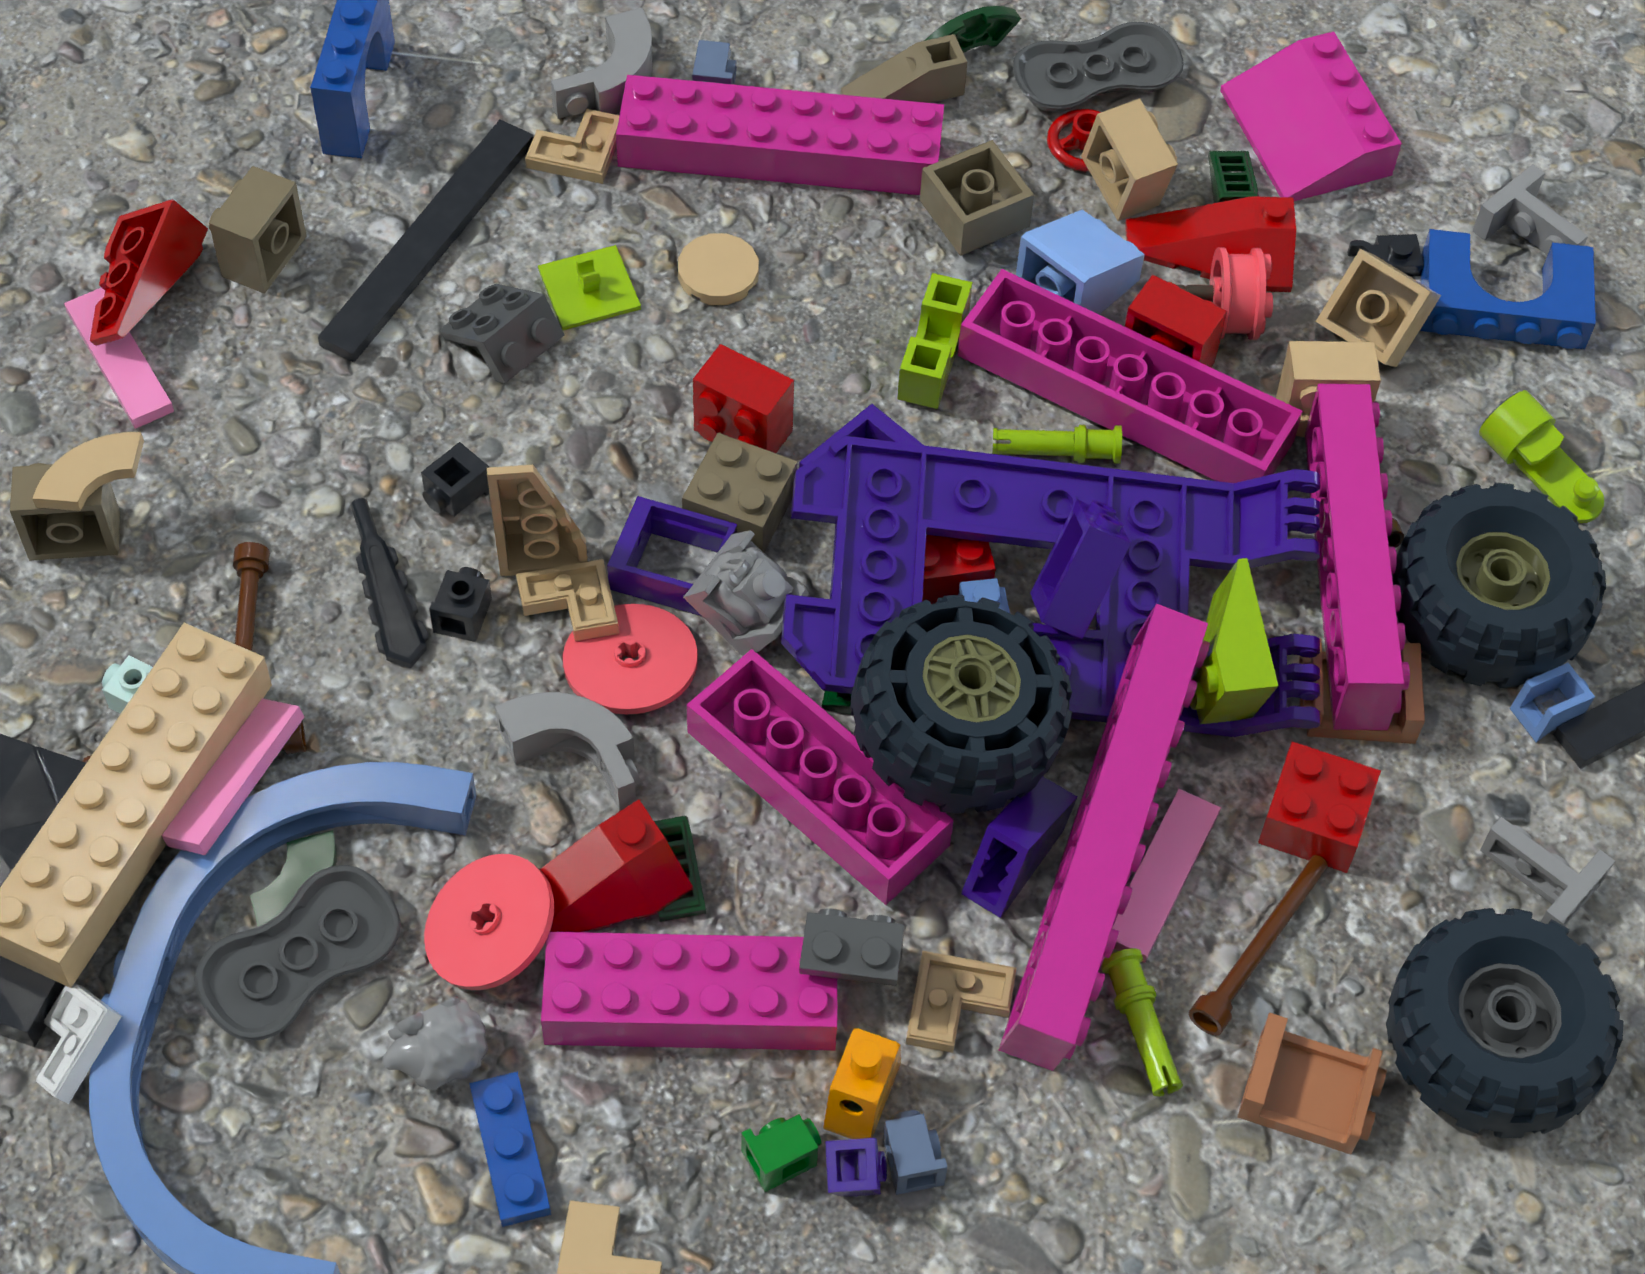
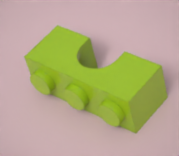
[897,273,973,409]

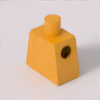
[823,1028,901,1139]

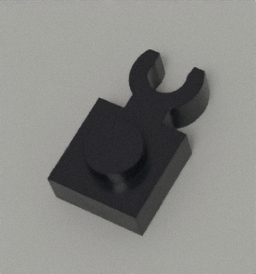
[1347,234,1424,276]

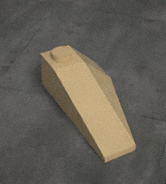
[487,464,588,576]

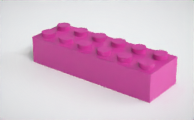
[687,649,953,905]
[541,932,838,1051]

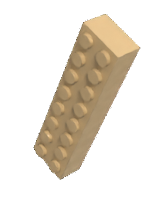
[0,623,272,988]

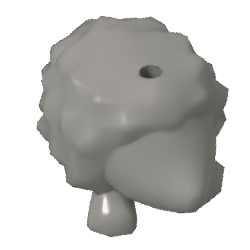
[383,996,489,1090]

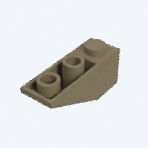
[841,34,968,103]

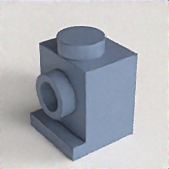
[692,40,737,84]
[883,1110,947,1195]

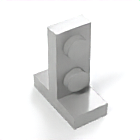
[1473,164,1588,256]
[1480,817,1615,926]

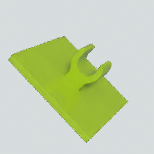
[538,245,641,330]

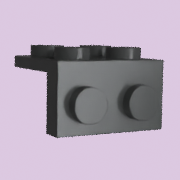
[440,284,565,384]
[799,909,904,986]

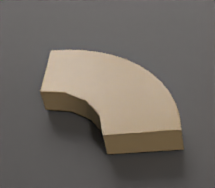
[32,432,144,511]

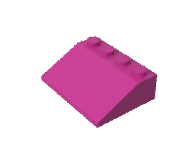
[1220,31,1402,201]

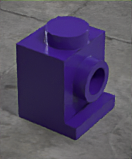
[825,1138,887,1197]

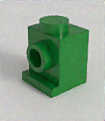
[741,1114,822,1192]

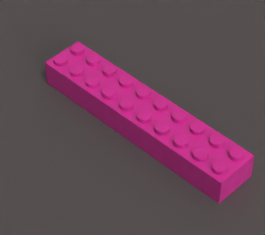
[998,604,1210,1071]

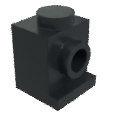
[421,442,489,517]
[429,567,492,642]

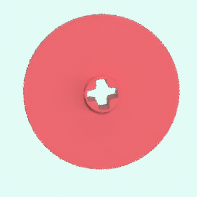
[563,604,698,715]
[424,854,554,990]

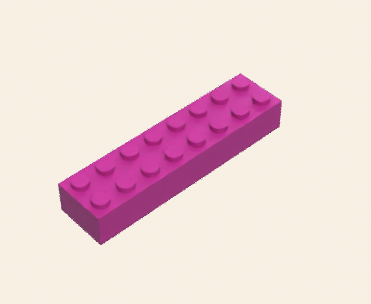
[616,75,944,195]
[958,269,1303,483]
[1305,384,1410,730]

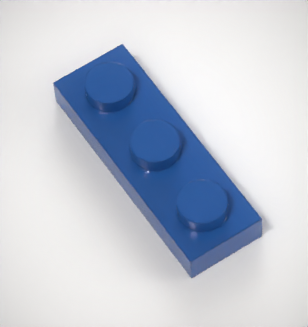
[469,1071,551,1227]

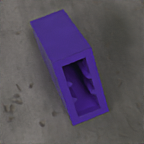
[961,776,1078,918]

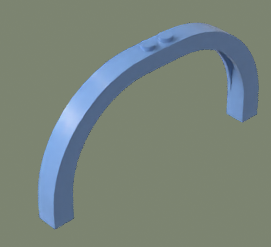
[89,762,477,1274]

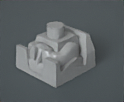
[683,530,810,656]

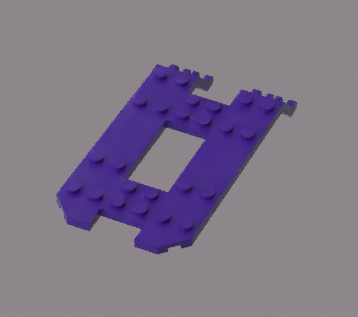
[781,436,1320,737]

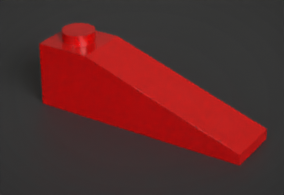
[1125,196,1296,292]
[90,199,208,346]
[487,799,694,944]

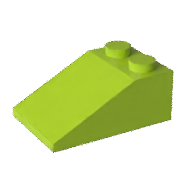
[1190,558,1278,724]

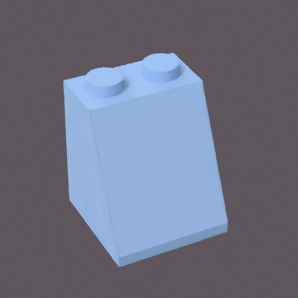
[1016,209,1145,315]

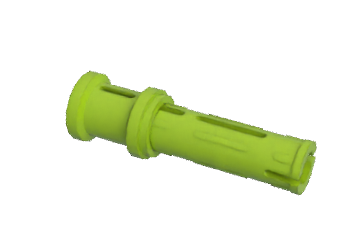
[992,425,1122,464]
[1101,948,1183,1096]

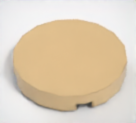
[678,233,759,305]

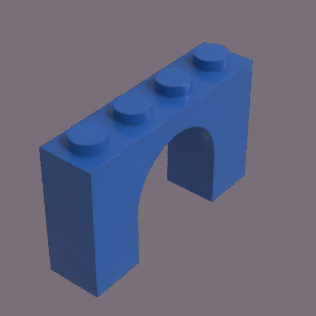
[310,0,395,159]
[1420,229,1596,349]

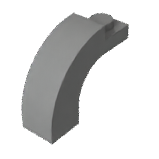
[551,7,653,119]
[495,692,640,811]

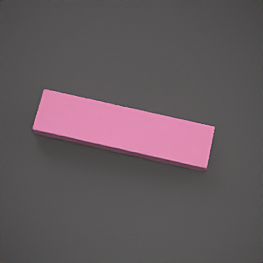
[64,287,174,429]
[162,698,304,855]
[1112,789,1221,963]

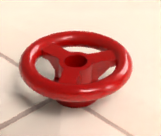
[1047,109,1101,172]

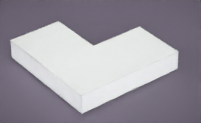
[36,983,122,1104]

